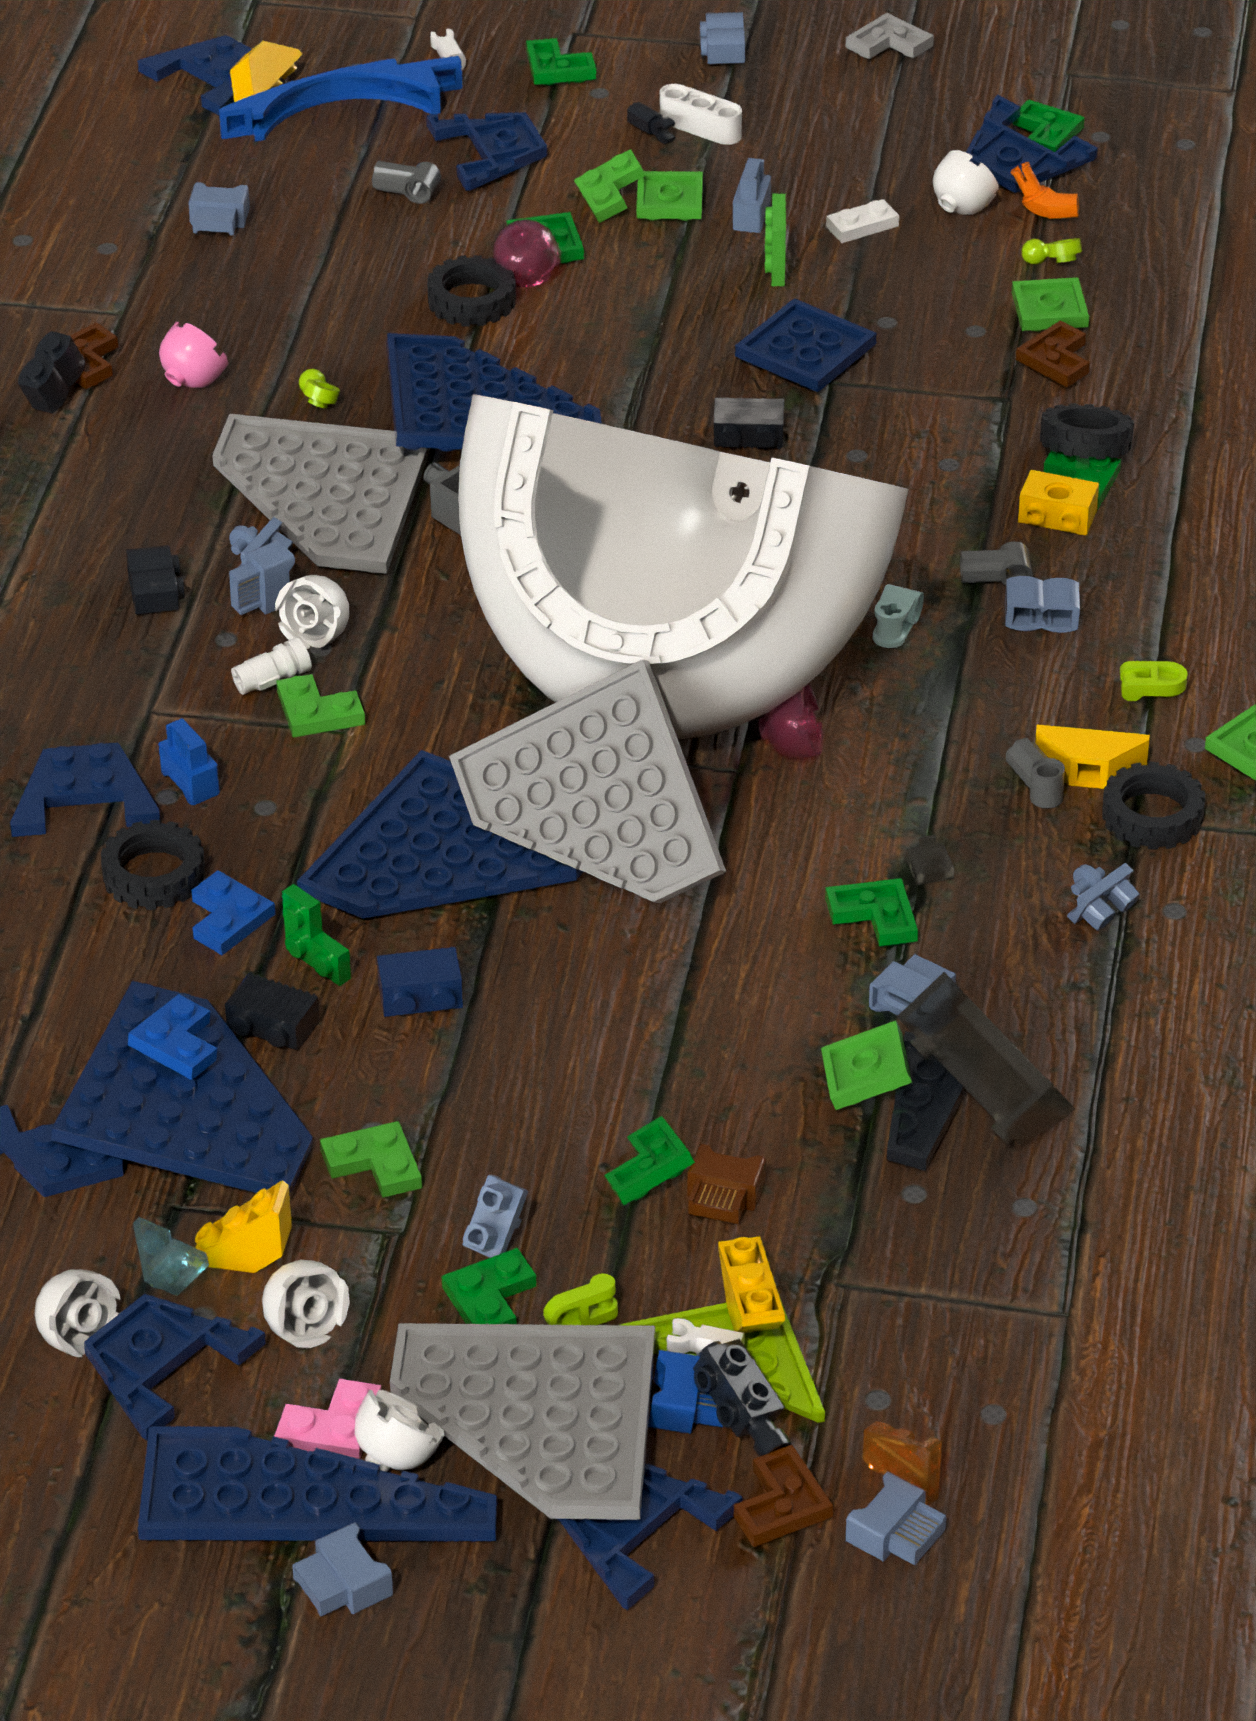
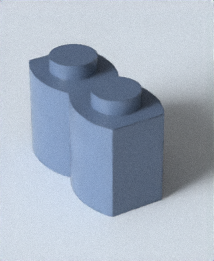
[700,12,745,64]
[1005,576,1080,633]

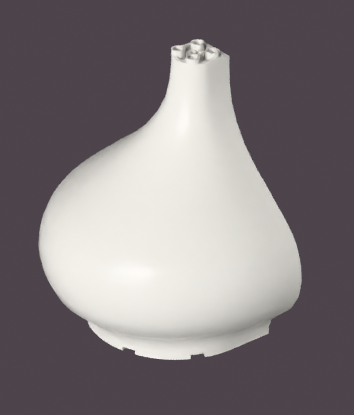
[458,394,909,739]

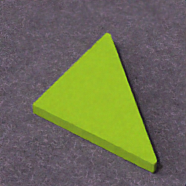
[620,1300,825,1423]

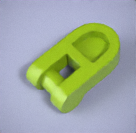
[1119,661,1188,702]
[543,1273,618,1325]

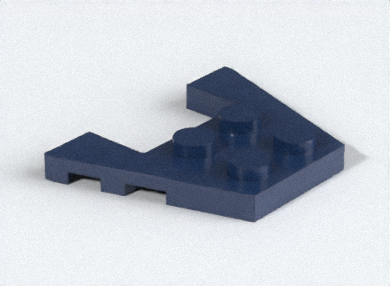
[138,35,252,116]
[966,95,1098,193]
[426,112,547,191]
[10,742,160,837]
[0,1104,124,1197]
[84,1294,266,1441]
[558,1463,742,1610]

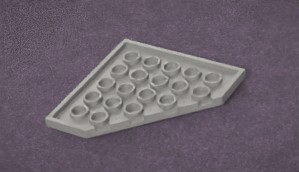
[213,414,431,574]
[449,659,726,903]
[390,1323,656,1520]

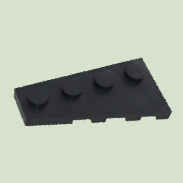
[887,1031,981,1171]

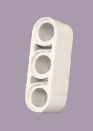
[660,84,742,145]

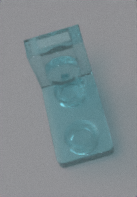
[133,1217,209,1296]

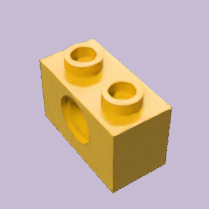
[1018,470,1099,536]

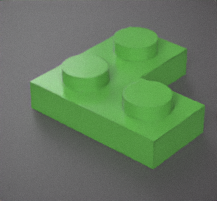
[574,149,645,223]
[276,674,365,738]
[320,1121,422,1198]

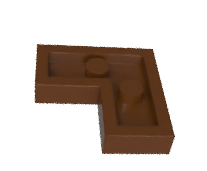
[1016,320,1090,387]
[70,322,118,389]
[733,1445,833,1547]

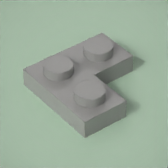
[846,13,934,59]

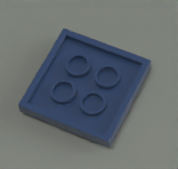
[735,298,877,392]

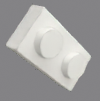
[826,199,899,243]

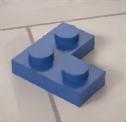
[191,870,275,955]
[128,994,218,1080]

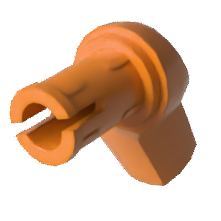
[1010,162,1079,219]

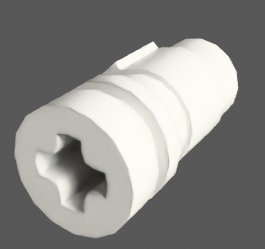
[231,637,312,695]

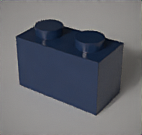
[377,947,463,1017]

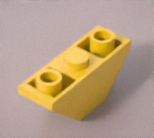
[230,41,302,102]
[1035,724,1150,789]
[191,1180,292,1273]
[718,1236,785,1333]

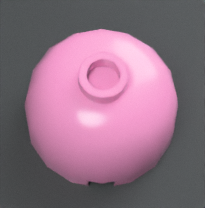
[159,322,228,388]

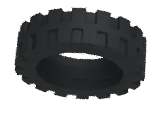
[427,255,516,327]
[1039,403,1134,459]
[1102,762,1205,850]
[101,820,205,910]

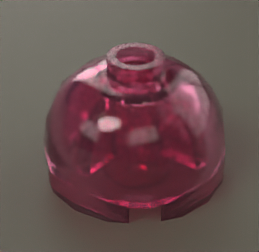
[493,219,561,288]
[759,684,823,759]

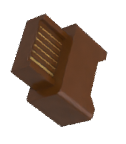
[687,1144,767,1224]

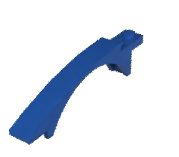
[219,56,462,141]

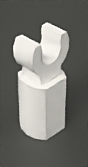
[430,29,466,70]
[667,1318,745,1356]

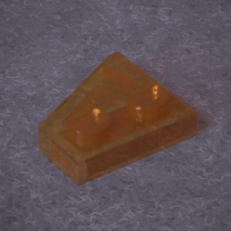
[863,1421,942,1506]

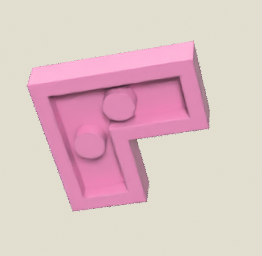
[274,1379,381,1459]

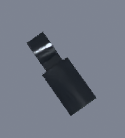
[627,102,675,144]

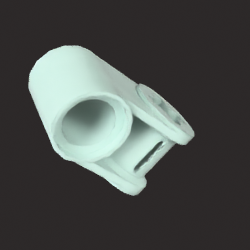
[873,584,924,648]

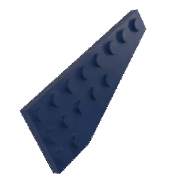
[138,1426,497,1541]

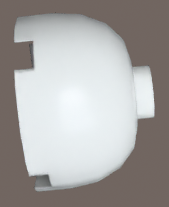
[933,150,999,215]
[275,575,349,649]
[262,1260,350,1348]
[34,1270,121,1357]
[355,1390,444,1472]

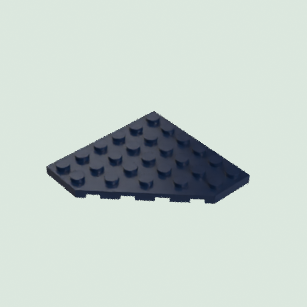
[386,333,602,451]
[297,750,584,919]
[51,981,313,1196]

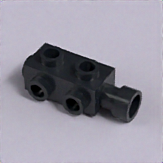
[693,1339,792,1457]

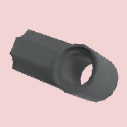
[372,161,441,204]
[960,541,1033,586]
[1006,737,1065,808]

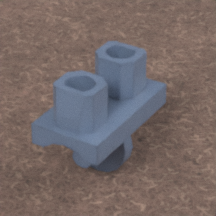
[229,517,293,567]
[1067,863,1140,931]
[462,1175,528,1257]

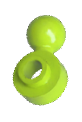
[1021,238,1082,264]
[299,369,340,408]

